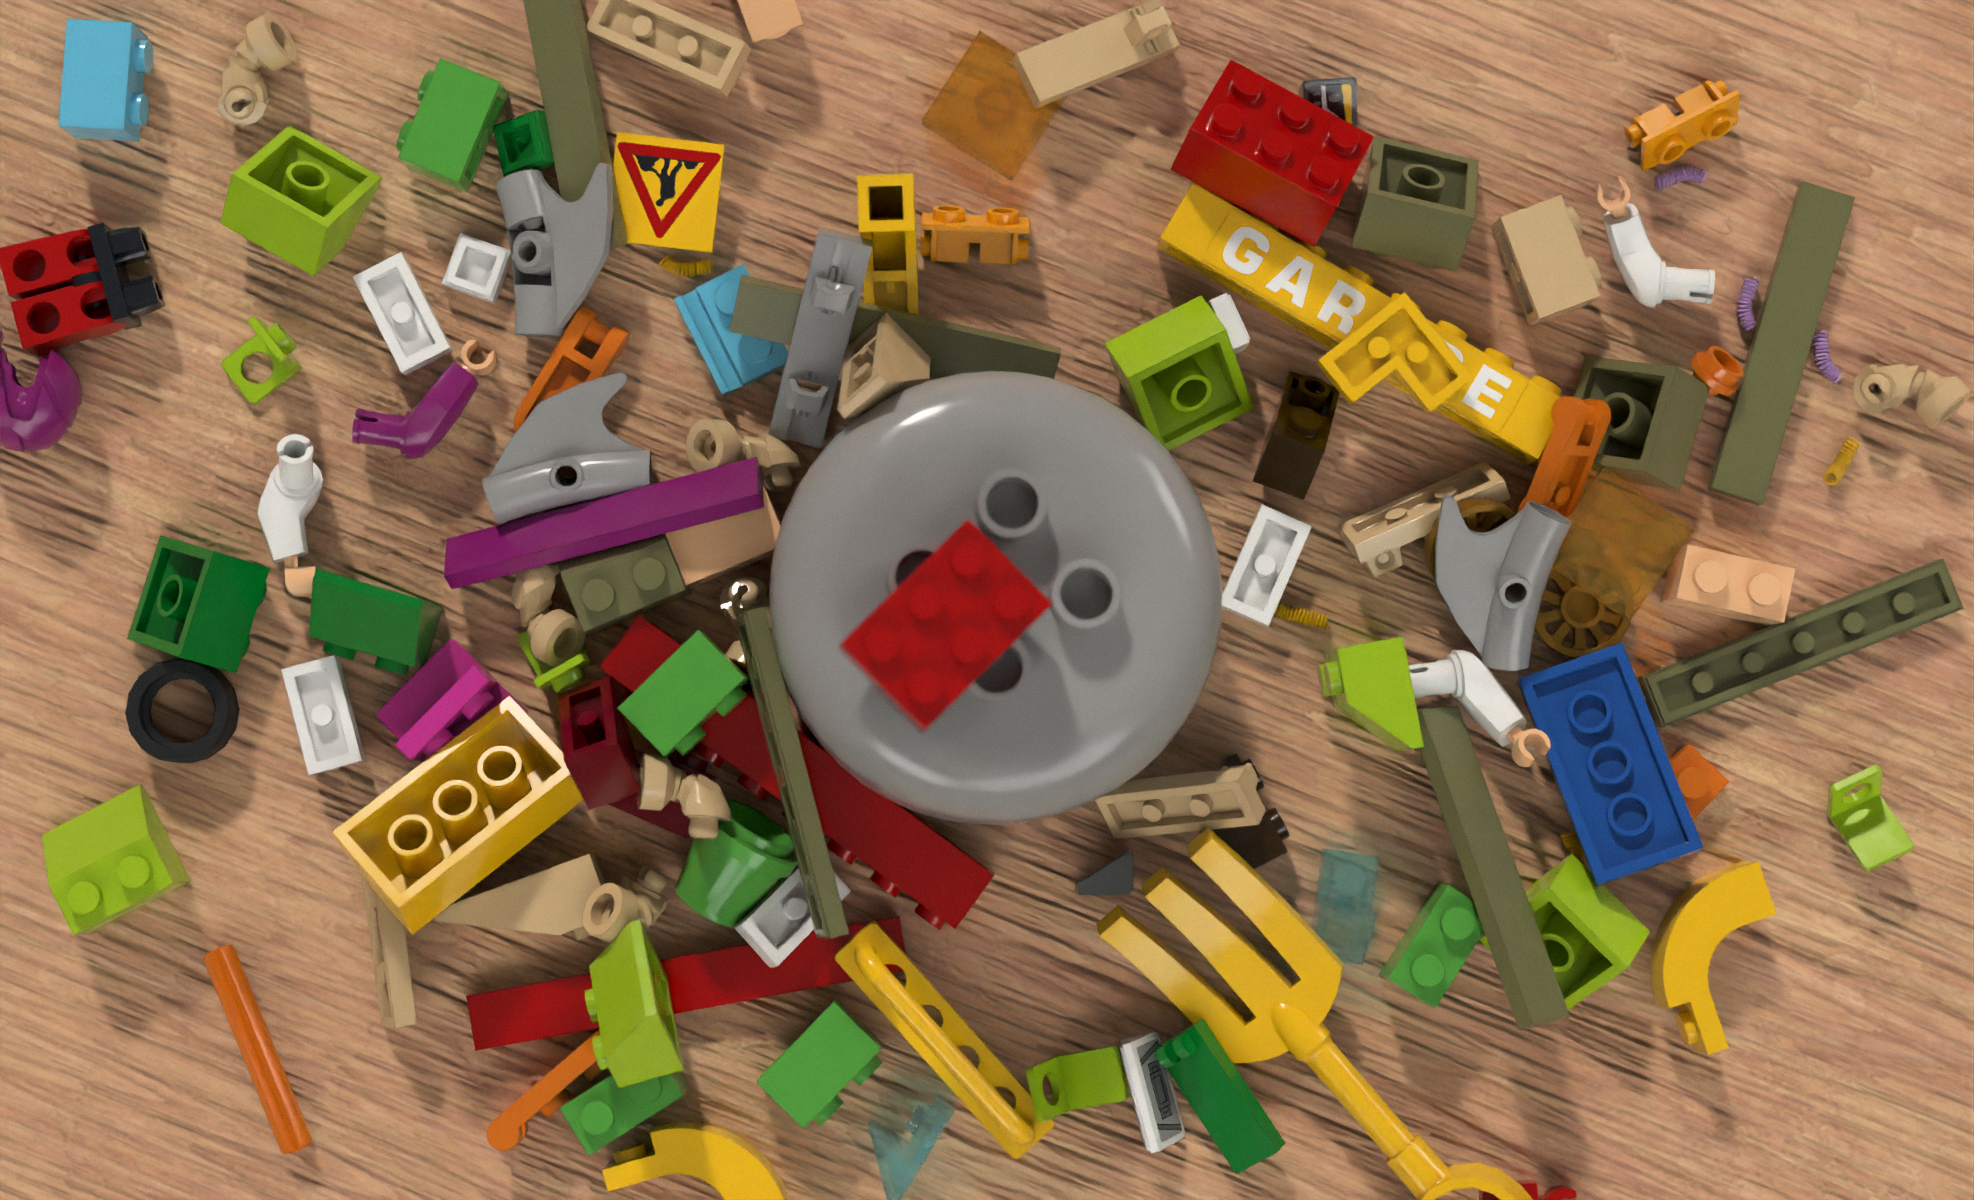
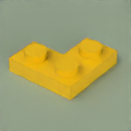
[1316,292,1474,415]

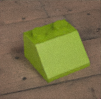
[220,125,382,276]
[1104,296,1254,451]
[1317,637,1424,751]
[41,784,191,935]
[1480,854,1650,1010]
[584,919,684,1088]

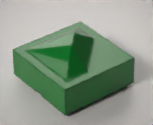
[493,110,554,177]

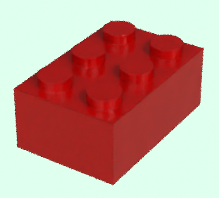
[1170,59,1374,247]
[839,519,1053,734]

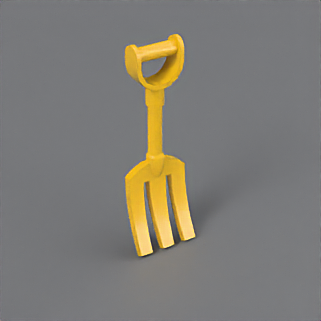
[1096,827,1533,1200]

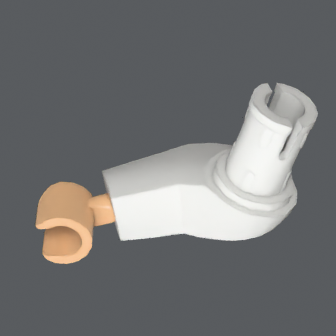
[1595,176,1715,308]
[257,434,323,597]
[1409,650,1551,767]

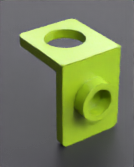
[221,315,303,404]
[517,630,594,693]
[1827,764,1913,871]
[1026,1045,1130,1122]

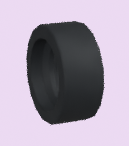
[125,658,239,763]

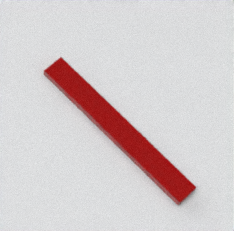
[466,916,906,1051]

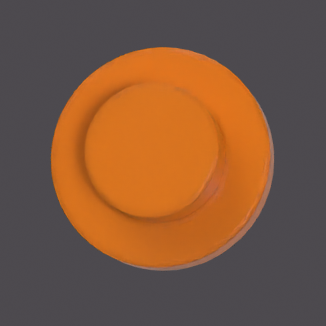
[1691,346,1744,396]

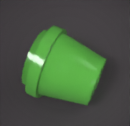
[674,798,797,927]

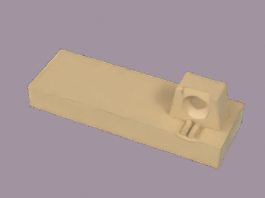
[586,0,752,97]
[1012,0,1180,109]
[1338,461,1511,577]
[1095,763,1266,839]
[362,875,417,1028]

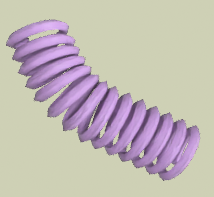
[1654,165,1708,191]
[1736,277,1760,331]
[1812,330,1842,384]

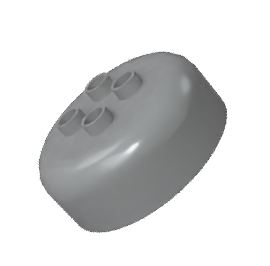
[770,371,1222,825]

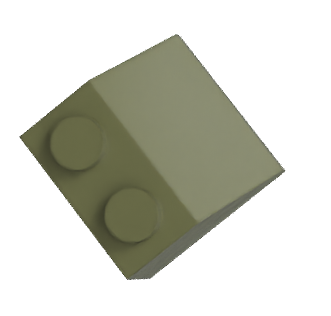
[1351,136,1479,272]
[1574,356,1710,491]
[558,534,692,635]

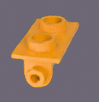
[1624,80,1740,172]
[920,205,1030,265]

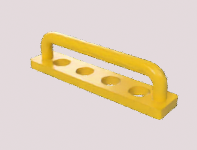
[835,921,1054,1159]

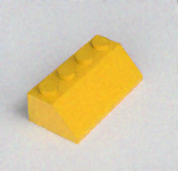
[332,696,583,935]

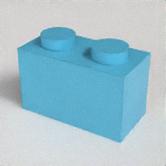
[58,19,153,142]

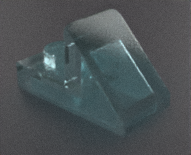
[1311,848,1379,965]
[868,1094,955,1200]

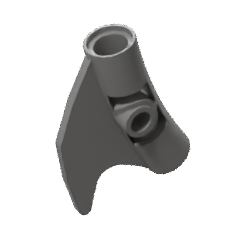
[496,163,613,338]
[482,372,651,524]
[1435,494,1571,671]

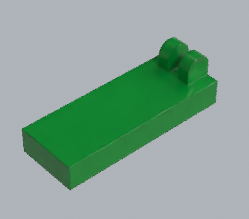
[1154,1018,1285,1174]

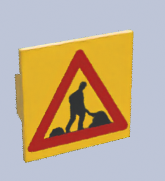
[613,132,725,253]

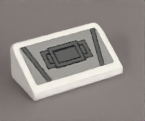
[1118,1031,1185,1153]

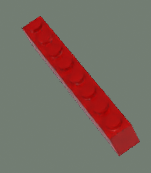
[599,614,994,930]

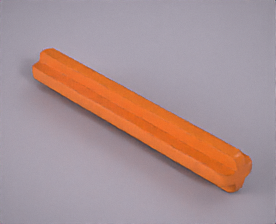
[204,945,312,1155]

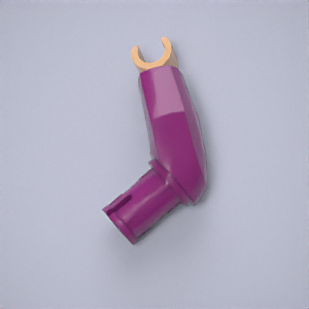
[352,340,497,459]

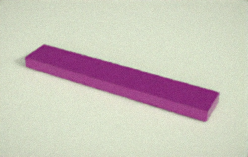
[444,457,764,589]

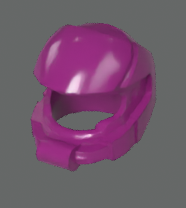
[0,329,83,452]

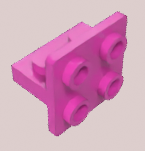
[376,639,528,763]

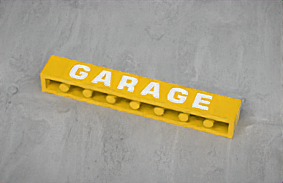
[1157,182,1562,465]

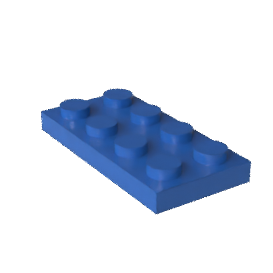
[1517,642,1704,887]

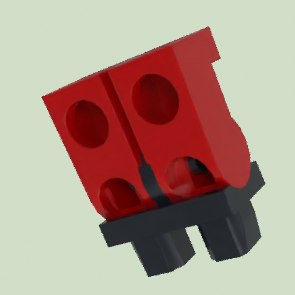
[0,223,165,358]

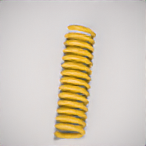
[1275,603,1329,630]

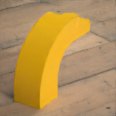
[857,173,919,315]
[1651,860,1777,1055]
[602,1122,790,1200]

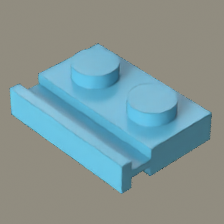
[674,264,788,397]

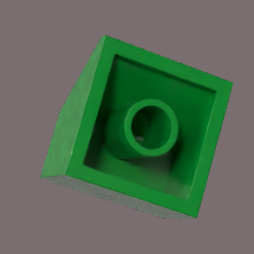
[127,535,270,673]
[309,568,444,676]

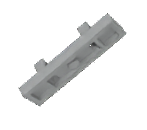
[768,227,873,449]

